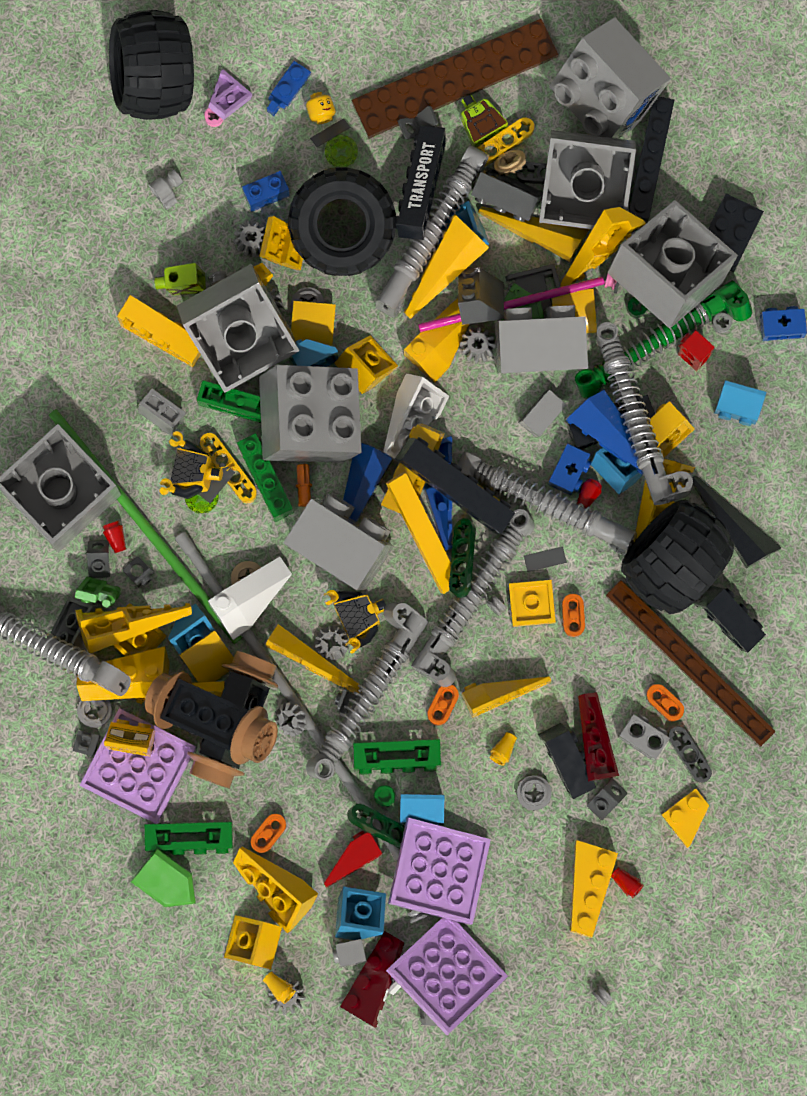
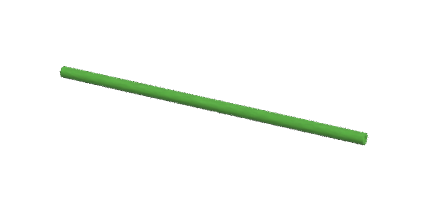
[49,409,242,644]

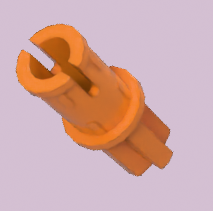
[296,464,312,507]

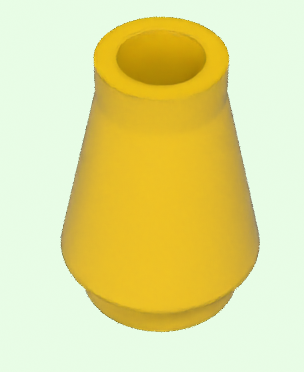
[489,732,517,766]
[263,972,296,1004]

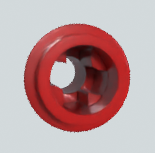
[576,479,602,509]
[103,520,127,554]
[611,867,644,898]

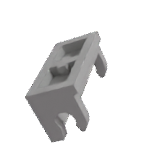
[138,389,186,437]
[518,389,566,437]

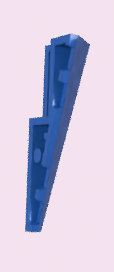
[566,390,655,475]
[423,436,452,551]
[343,443,393,522]

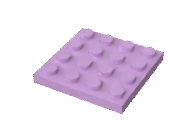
[79,708,197,824]
[388,818,491,925]
[386,918,508,1035]

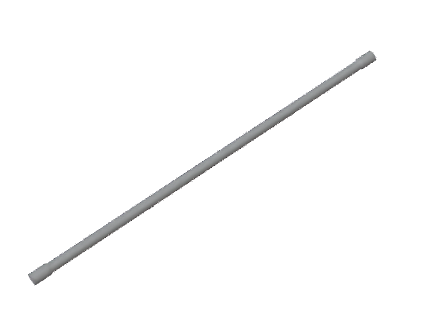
[175,532,400,861]

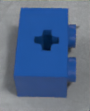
[242,171,290,212]
[760,306,807,341]
[548,444,592,496]

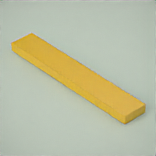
[386,472,459,594]

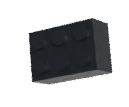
[708,193,764,272]

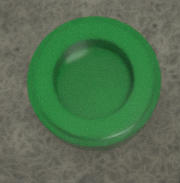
[374,785,395,807]

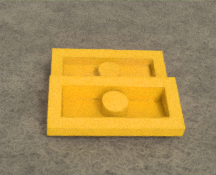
[259,216,303,270]
[551,289,597,334]
[291,301,336,346]
[179,630,234,683]

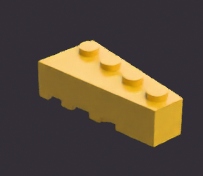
[117,295,201,367]
[381,423,445,514]
[76,646,170,701]
[570,840,618,938]

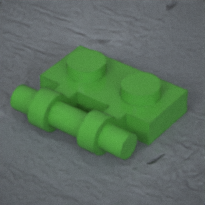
[75,576,121,608]

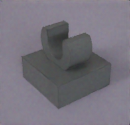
[72,730,100,757]

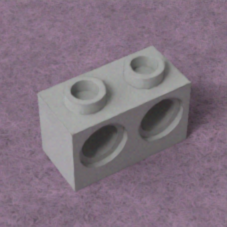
[618,714,670,761]
[332,939,367,967]

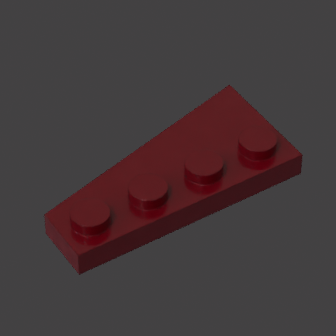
[578,692,619,782]
[340,931,404,1028]

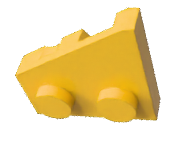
[661,789,709,848]

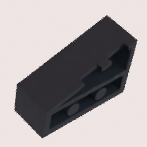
[693,585,766,653]
[538,723,596,799]

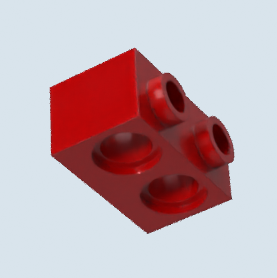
[678,330,715,372]

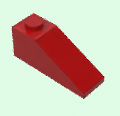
[324,830,383,888]

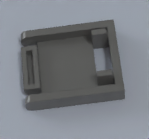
[505,264,561,311]

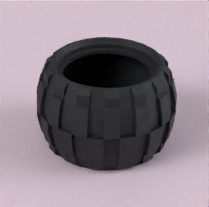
[109,10,194,120]
[288,167,396,277]
[621,499,734,614]

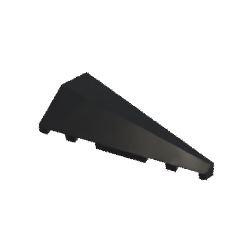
[692,476,781,569]

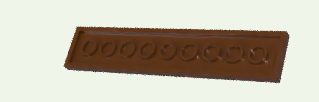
[352,19,559,139]

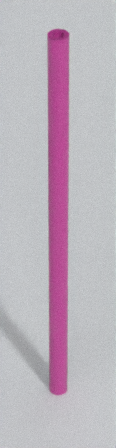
[418,276,605,332]

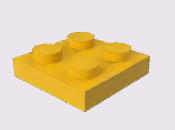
[509,580,556,627]

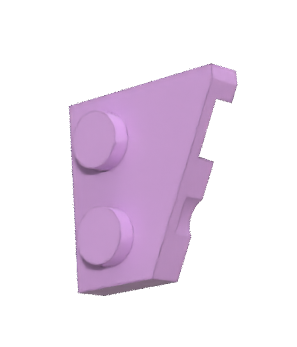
[208,69,252,120]

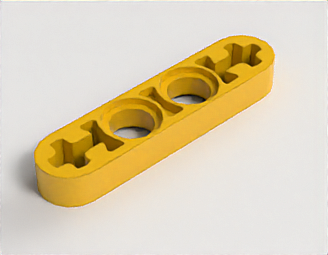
[477,117,534,167]
[200,433,257,504]

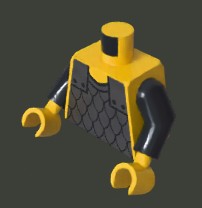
[159,431,223,499]
[323,590,386,654]

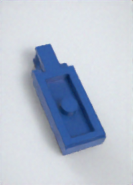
[267,61,311,116]

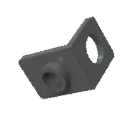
[398,106,438,139]
[87,540,110,578]
[123,556,154,588]
[335,688,358,715]
[587,779,628,820]

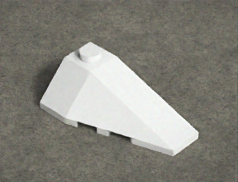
[383,374,449,462]
[208,557,292,640]

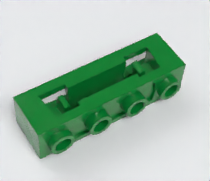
[196,380,261,423]
[236,433,294,522]
[353,739,441,775]
[144,822,233,856]

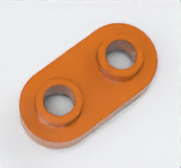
[562,594,585,637]
[646,684,684,722]
[428,685,459,726]
[251,814,286,853]

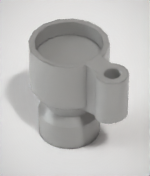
[149,169,183,210]

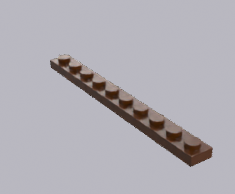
[606,580,776,747]

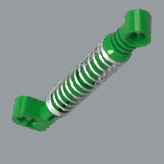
[575,280,752,399]

